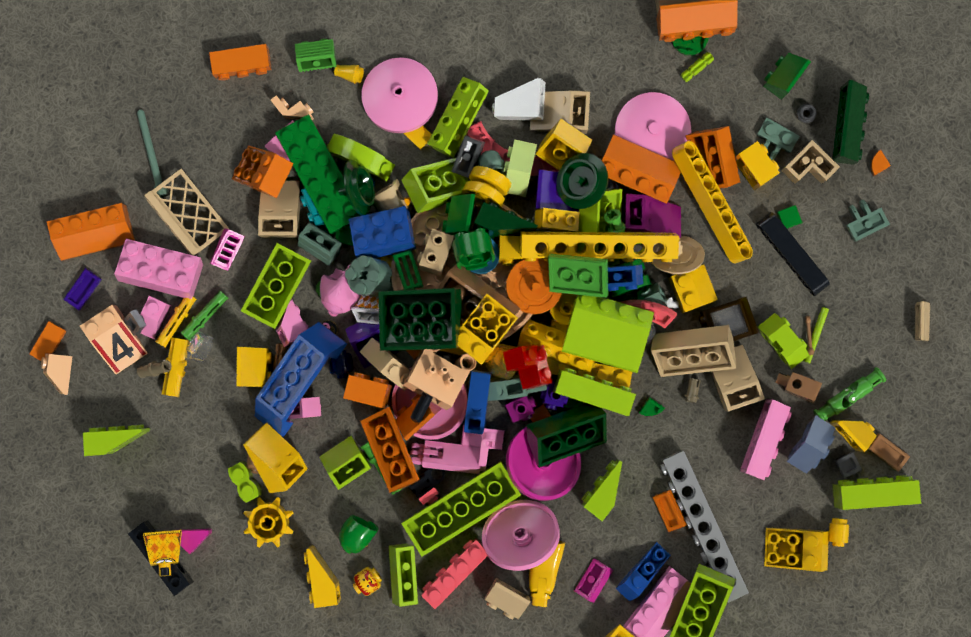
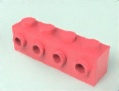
[421,538,487,609]

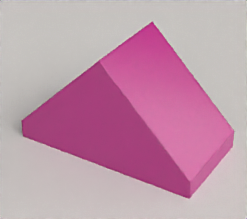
[172,529,212,554]

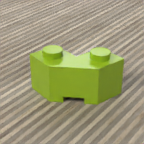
[757,313,809,370]

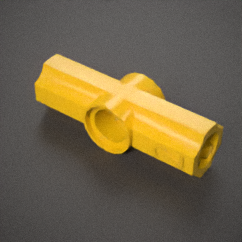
[162,338,189,397]

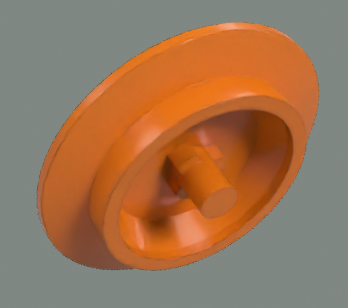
[506,258,562,314]

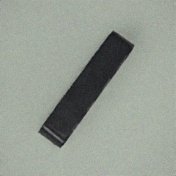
[756,212,830,296]

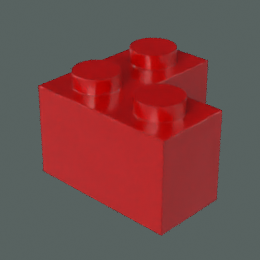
[503,345,552,390]

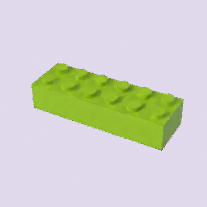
[401,461,521,557]

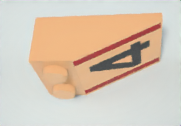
[80,305,148,374]

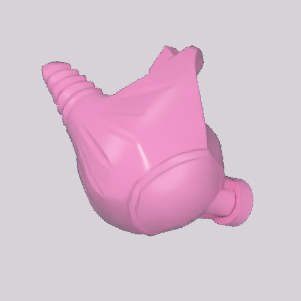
[320,264,362,317]

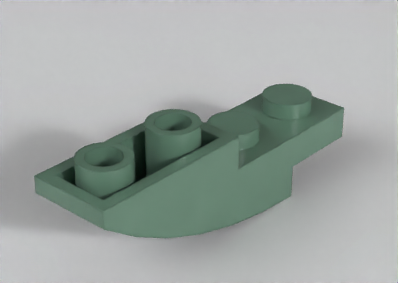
[468,374,547,401]

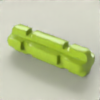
[680,52,714,82]

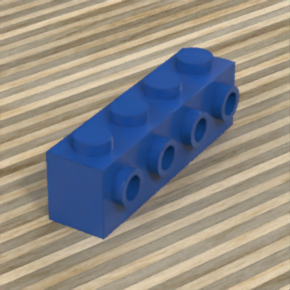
[608,264,644,291]

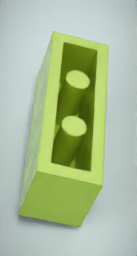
[389,543,418,607]

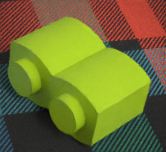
[228,461,262,503]

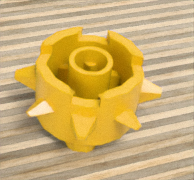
[243,497,294,548]

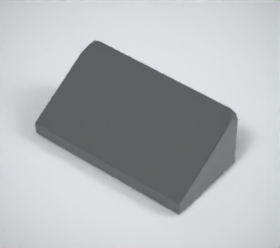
[452,135,485,178]

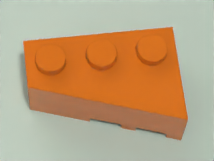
[685,126,740,188]

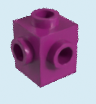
[505,396,537,423]

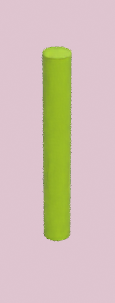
[803,307,829,364]

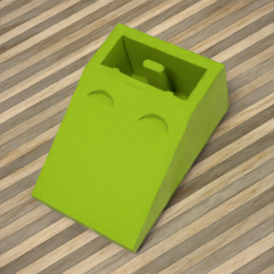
[83,425,150,456]
[581,459,622,521]

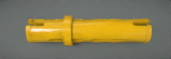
[155,297,197,348]

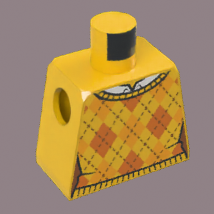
[143,530,182,576]

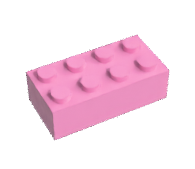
[114,239,203,299]

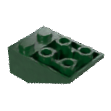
[473,202,538,241]

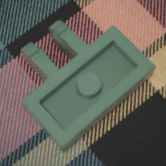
[757,118,800,160]
[846,200,890,242]

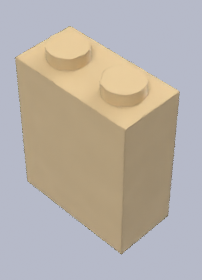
[360,337,410,391]

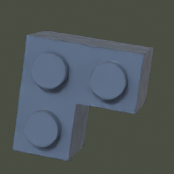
[787,416,836,474]

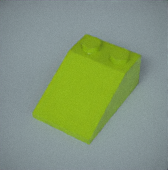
[401,158,469,213]

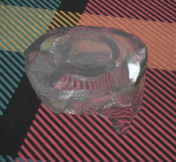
[186,331,214,363]

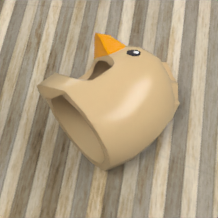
[373,179,411,212]

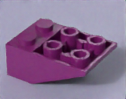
[623,194,681,238]

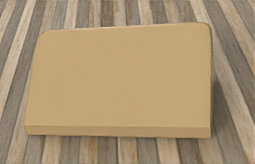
[915,301,930,341]

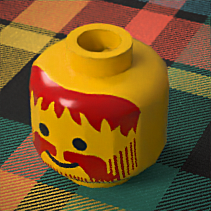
[353,567,382,596]

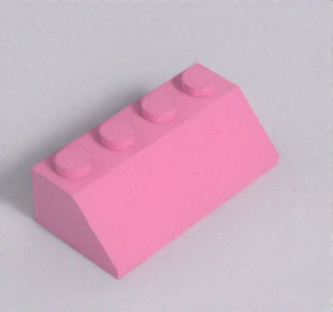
[740,399,792,480]
[623,566,691,637]

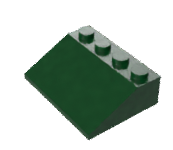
[378,288,461,351]

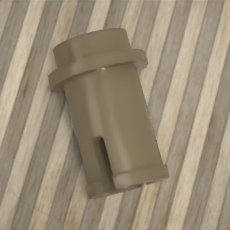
[684,378,701,403]

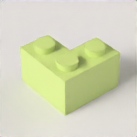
[503,140,537,197]

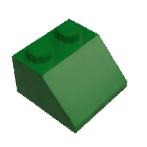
[763,53,811,100]
[442,194,475,240]

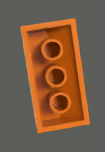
[656,0,738,42]
[602,134,681,204]
[46,203,135,261]
[360,407,419,493]

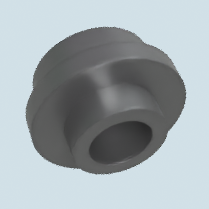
[797,104,816,123]

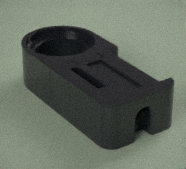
[409,468,446,498]

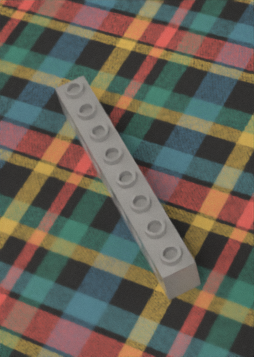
[660,450,749,603]

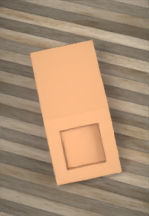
[271,95,314,120]

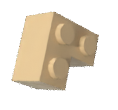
[781,140,840,184]

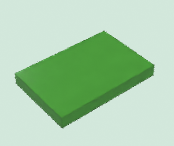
[548,254,608,298]

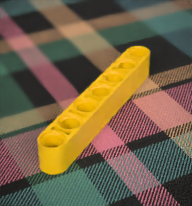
[672,141,753,264]

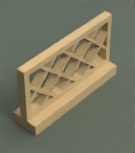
[144,169,229,256]

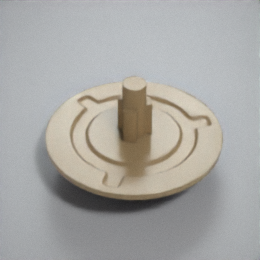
[651,235,705,274]

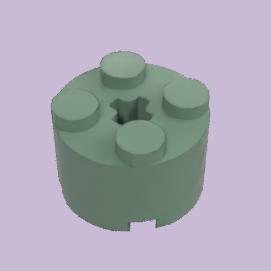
[345,255,392,297]

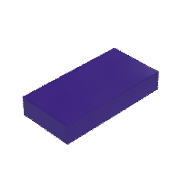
[63,268,102,310]

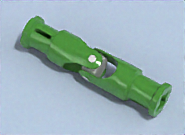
[813,367,886,421]

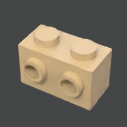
[417,229,454,277]

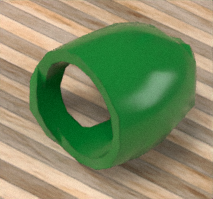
[338,515,379,554]

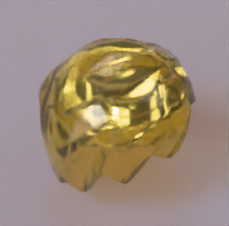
[485,346,517,380]

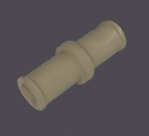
[137,360,172,378]

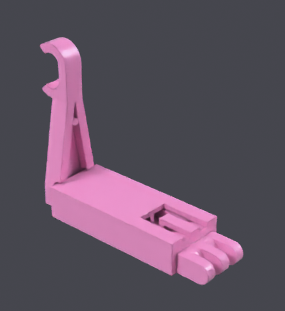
[410,432,496,474]

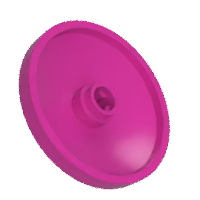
[506,427,581,501]

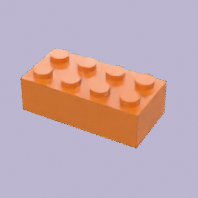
[343,372,393,408]

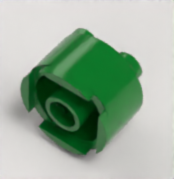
[452,228,495,271]

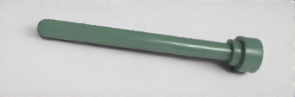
[137,109,170,198]

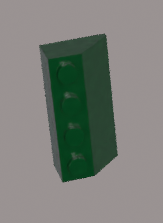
[832,80,869,165]
[527,403,607,468]

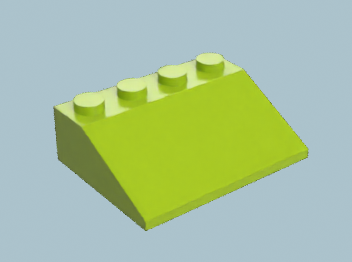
[562,295,654,373]

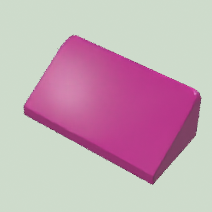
[574,558,613,603]

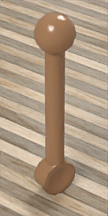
[805,316,814,355]

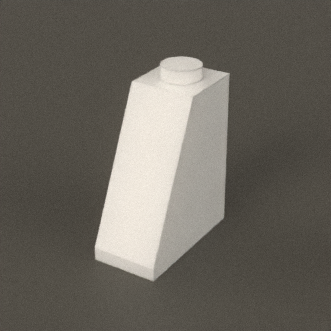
[492,78,546,120]

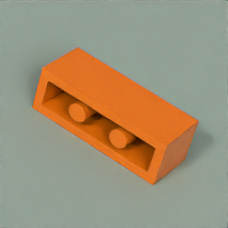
[209,44,272,80]

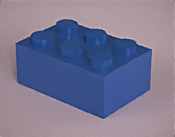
[349,206,416,258]

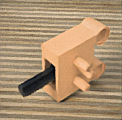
[403,349,477,423]

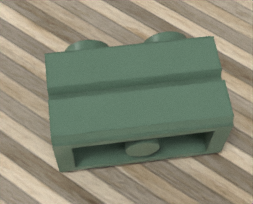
[298,223,341,266]

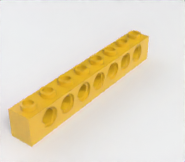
[520,231,679,262]

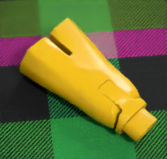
[529,541,565,607]

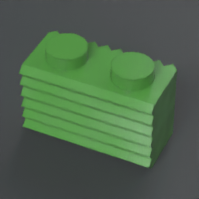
[295,39,337,72]

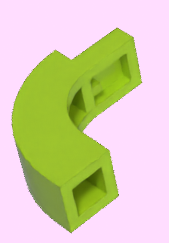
[327,134,395,182]

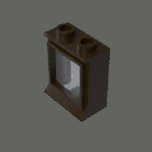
[698,296,759,341]

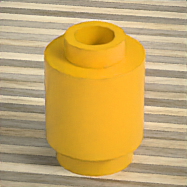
[829,518,849,547]

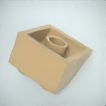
[485,578,530,620]

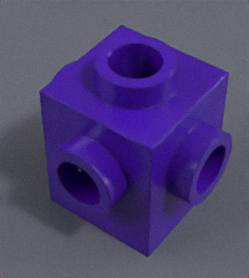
[540,381,569,411]

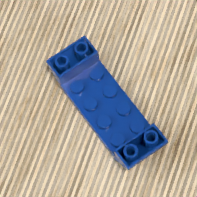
[255,322,347,437]

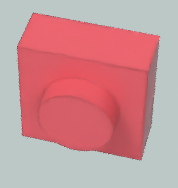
[419,487,439,505]

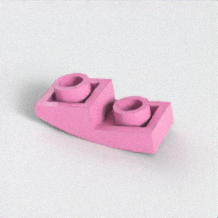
[461,425,504,450]

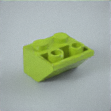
[319,435,372,490]

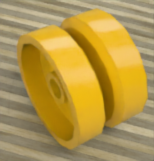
[462,166,512,209]

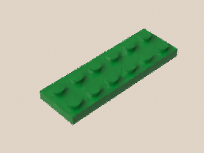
[275,114,363,234]

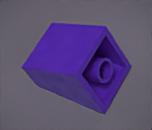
[535,170,579,212]

